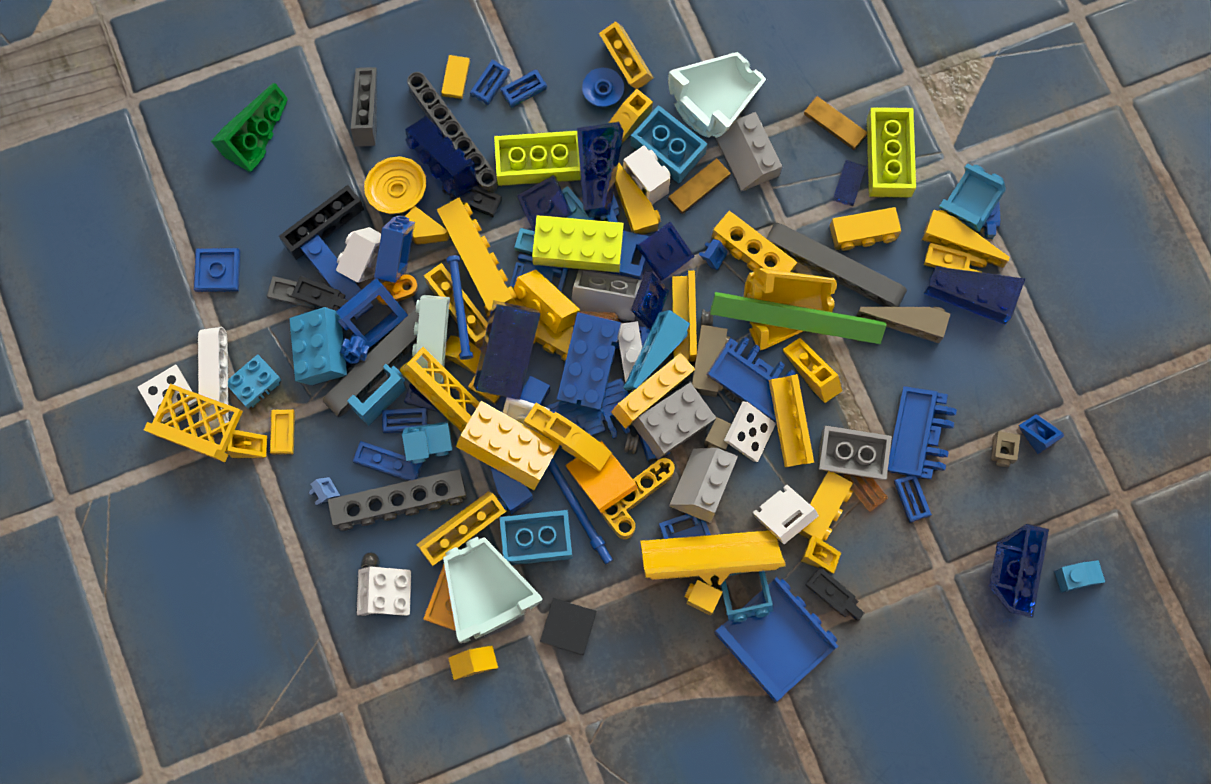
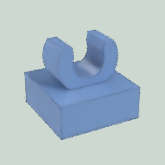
[309,477,340,505]

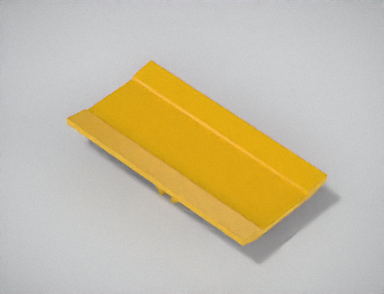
[641,531,785,586]

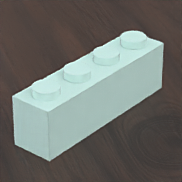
[412,295,450,384]

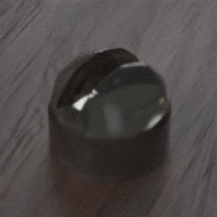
[361,552,380,568]

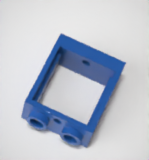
[374,216,415,283]
[336,278,408,348]

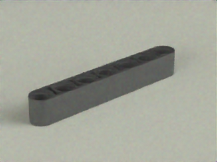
[407,72,498,193]
[766,223,907,307]
[323,308,419,417]

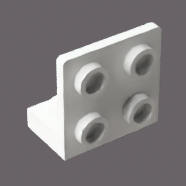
[357,567,411,616]

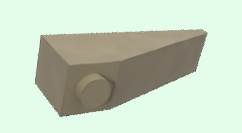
[856,307,950,343]

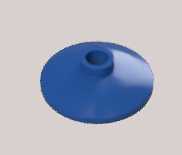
[582,68,624,107]

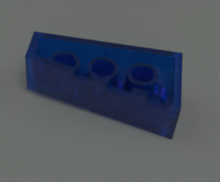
[405,116,477,198]
[577,122,624,218]
[924,266,1025,325]

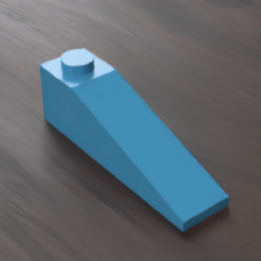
[623,310,690,390]

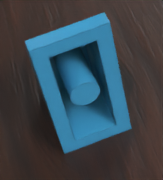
[1054,560,1105,593]

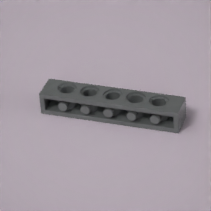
[328,469,467,531]

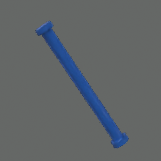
[446,255,473,360]

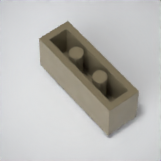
[692,325,731,397]

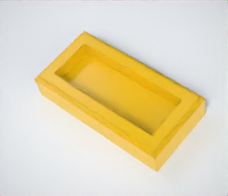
[441,55,470,99]
[270,409,295,455]

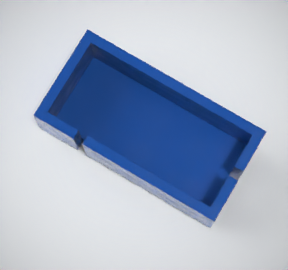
[557,312,622,410]

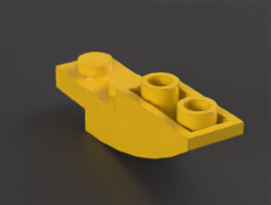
[524,403,612,472]

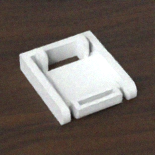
[752,485,819,544]

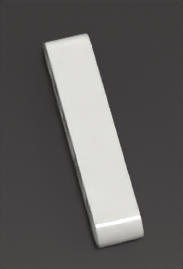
[198,327,229,434]

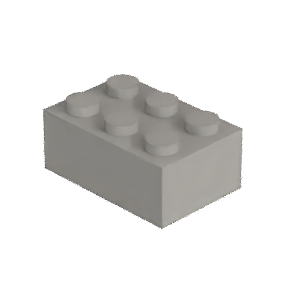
[633,382,716,460]

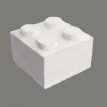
[623,145,671,205]
[336,227,381,283]

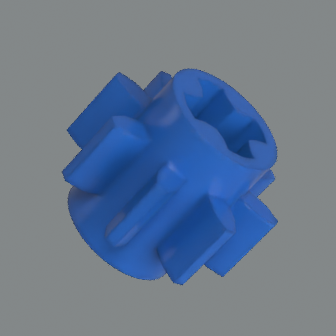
[340,336,369,363]

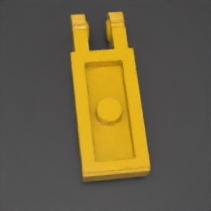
[924,243,987,280]

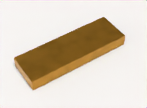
[804,96,868,150]
[668,158,731,214]

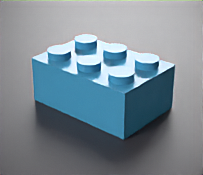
[631,105,708,183]
[289,307,347,385]
[500,510,573,565]

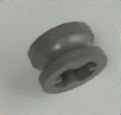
[701,309,713,326]
[624,433,639,454]

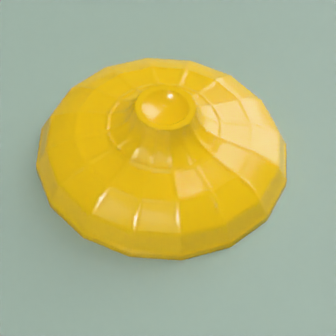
[364,156,426,214]

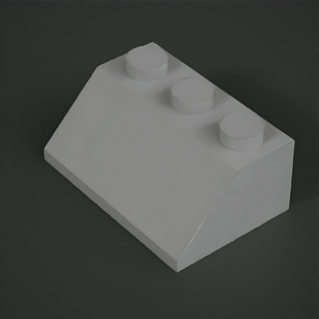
[716,112,782,192]
[571,269,643,321]
[819,426,892,480]
[669,448,738,523]

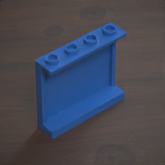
[714,577,838,702]

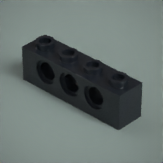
[279,185,364,260]

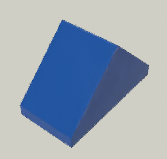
[1019,414,1064,454]

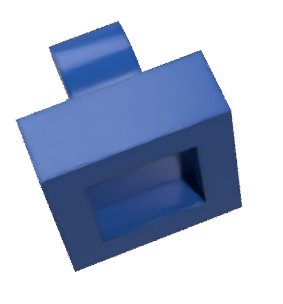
[699,239,728,270]

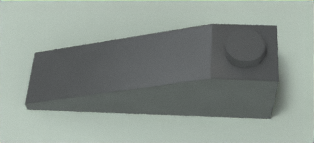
[351,67,377,146]

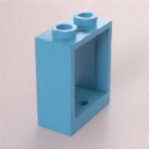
[721,571,774,622]

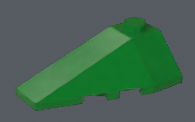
[211,83,288,172]

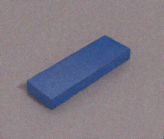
[353,441,423,481]

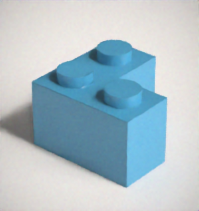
[402,421,453,463]

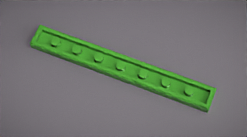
[710,292,886,344]

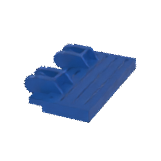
[706,337,801,424]
[545,378,630,448]
[888,386,957,480]

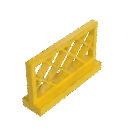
[144,384,243,462]

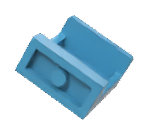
[939,164,1006,232]
[347,364,406,426]

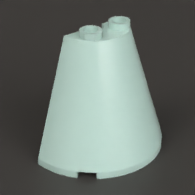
[668,52,766,138]
[443,537,542,643]

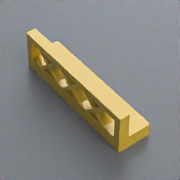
[672,271,697,362]
[399,347,480,432]
[769,374,814,467]

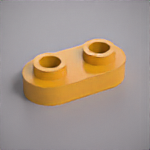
[376,274,418,305]

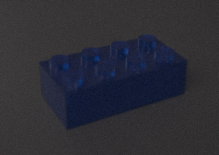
[473,300,541,400]

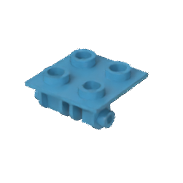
[228,354,282,409]

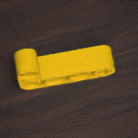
[601,458,675,539]

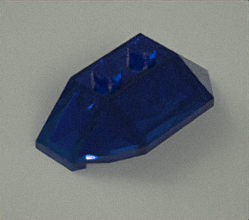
[989,524,1049,618]

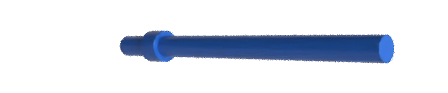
[548,458,613,564]

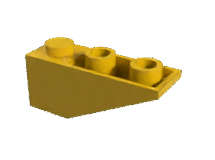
[595,89,653,154]

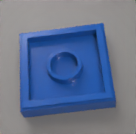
[194,248,240,292]

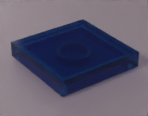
[517,176,573,231]
[636,221,695,281]
[631,271,669,329]

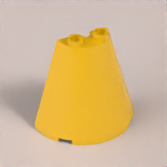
[744,268,837,350]

